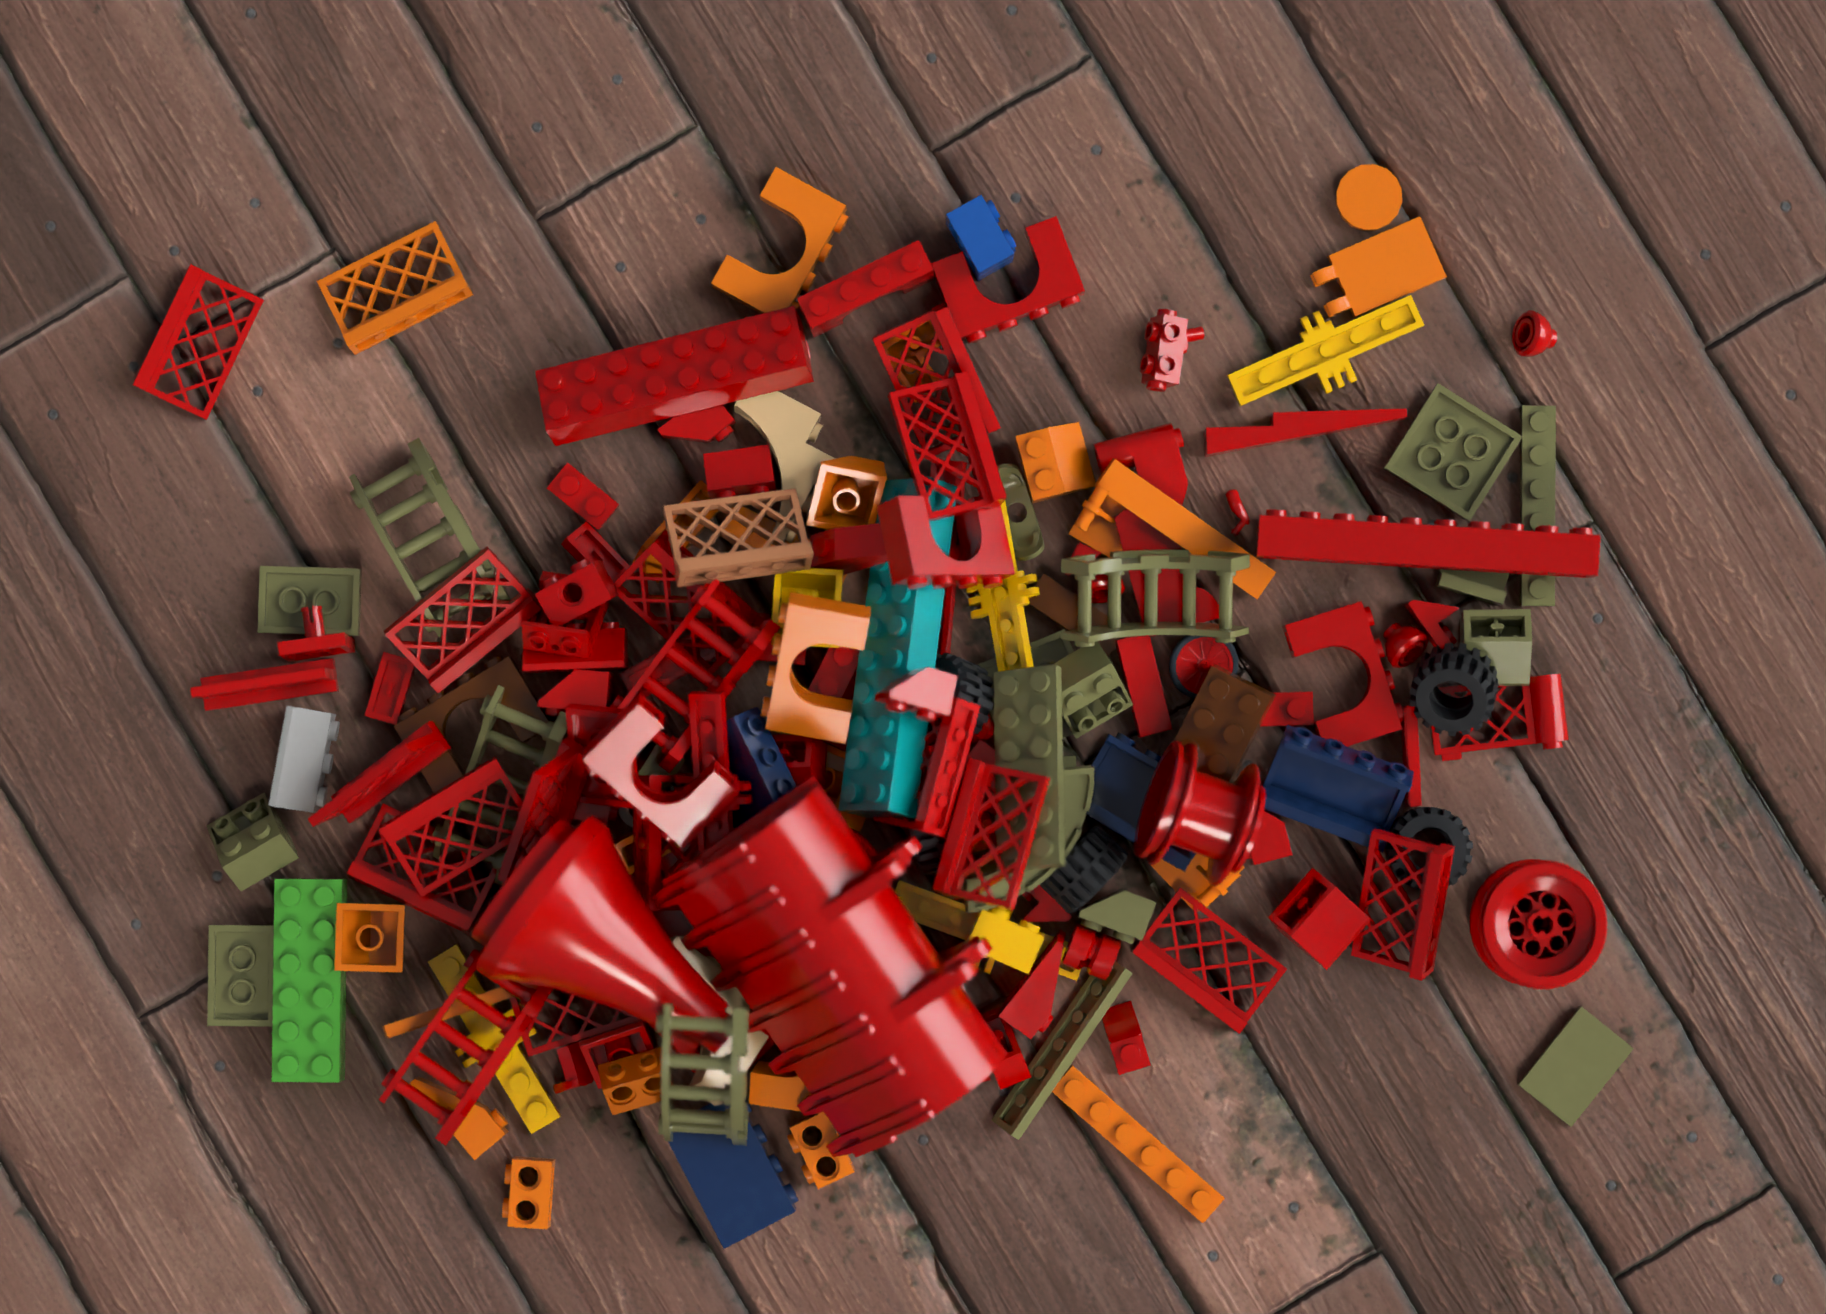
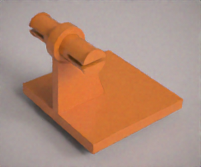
[1069,484,1126,558]
[1151,853,1245,912]

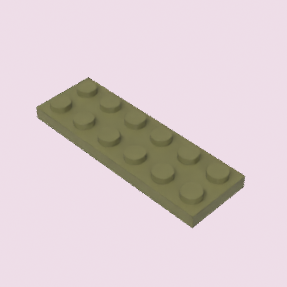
[994,664,1065,872]

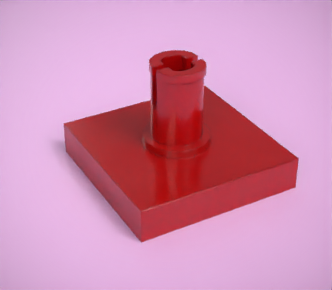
[277,606,356,662]

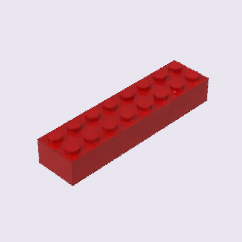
[535,306,814,446]

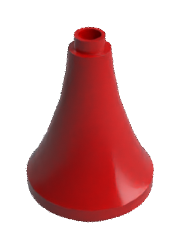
[471,815,730,1054]

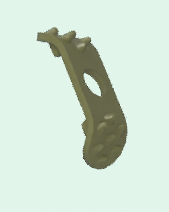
[997,464,1044,561]

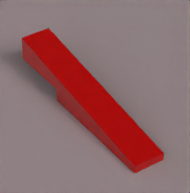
[1204,408,1407,457]

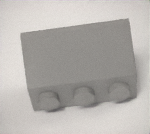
[268,706,340,813]

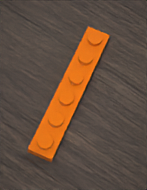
[1052,1065,1225,1223]

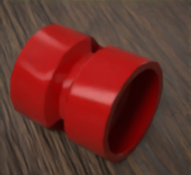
[1061,923,1121,981]

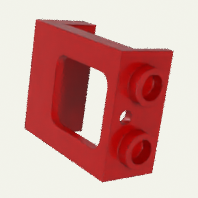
[521,571,609,659]

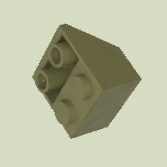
[1459,609,1532,686]
[1052,641,1133,739]
[207,792,299,891]
[1076,889,1156,944]

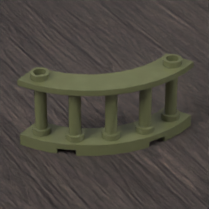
[349,438,511,639]
[1061,549,1250,647]
[430,685,568,886]
[950,755,1094,913]
[656,1004,749,1146]

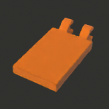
[1310,216,1447,318]

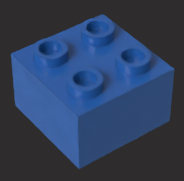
[946,194,1017,281]

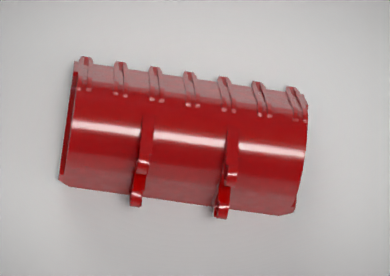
[651,774,1008,1157]

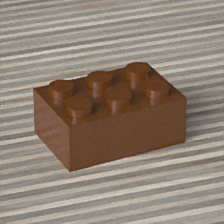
[1175,664,1276,783]

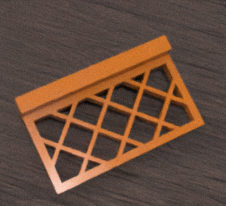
[317,221,473,355]

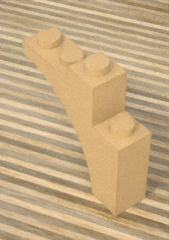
[734,391,836,543]
[669,936,769,1106]

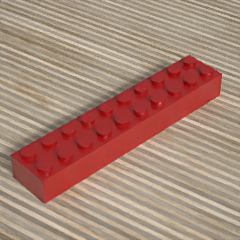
[1256,509,1601,578]

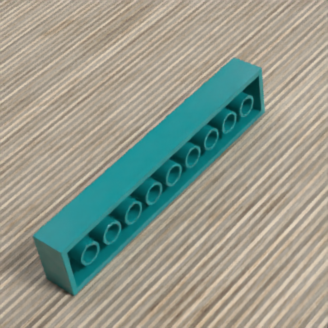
[839,477,957,818]

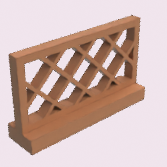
[663,488,813,587]

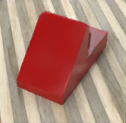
[1404,600,1459,649]
[1021,884,1072,922]
[1102,1000,1151,1075]

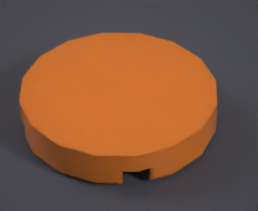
[1335,164,1402,231]

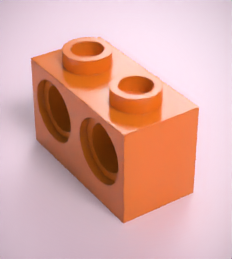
[597,1047,675,1116]
[787,1114,855,1189]
[502,1156,555,1230]

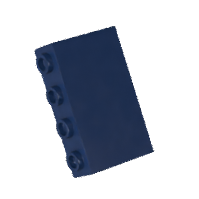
[727,707,797,829]
[1262,725,1414,852]
[1086,732,1196,872]
[668,1098,799,1249]

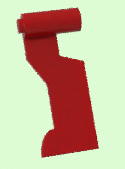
[1093,423,1219,637]

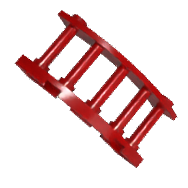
[610,578,780,773]
[379,947,553,1146]

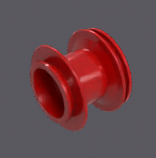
[1134,740,1266,886]
[1469,859,1607,989]

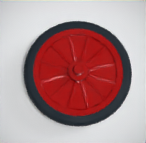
[1169,635,1239,699]

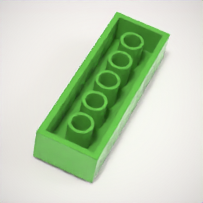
[272,878,347,1082]

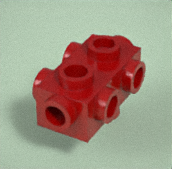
[1140,309,1205,392]

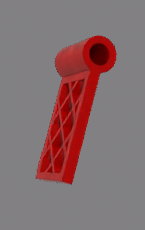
[1431,673,1569,761]

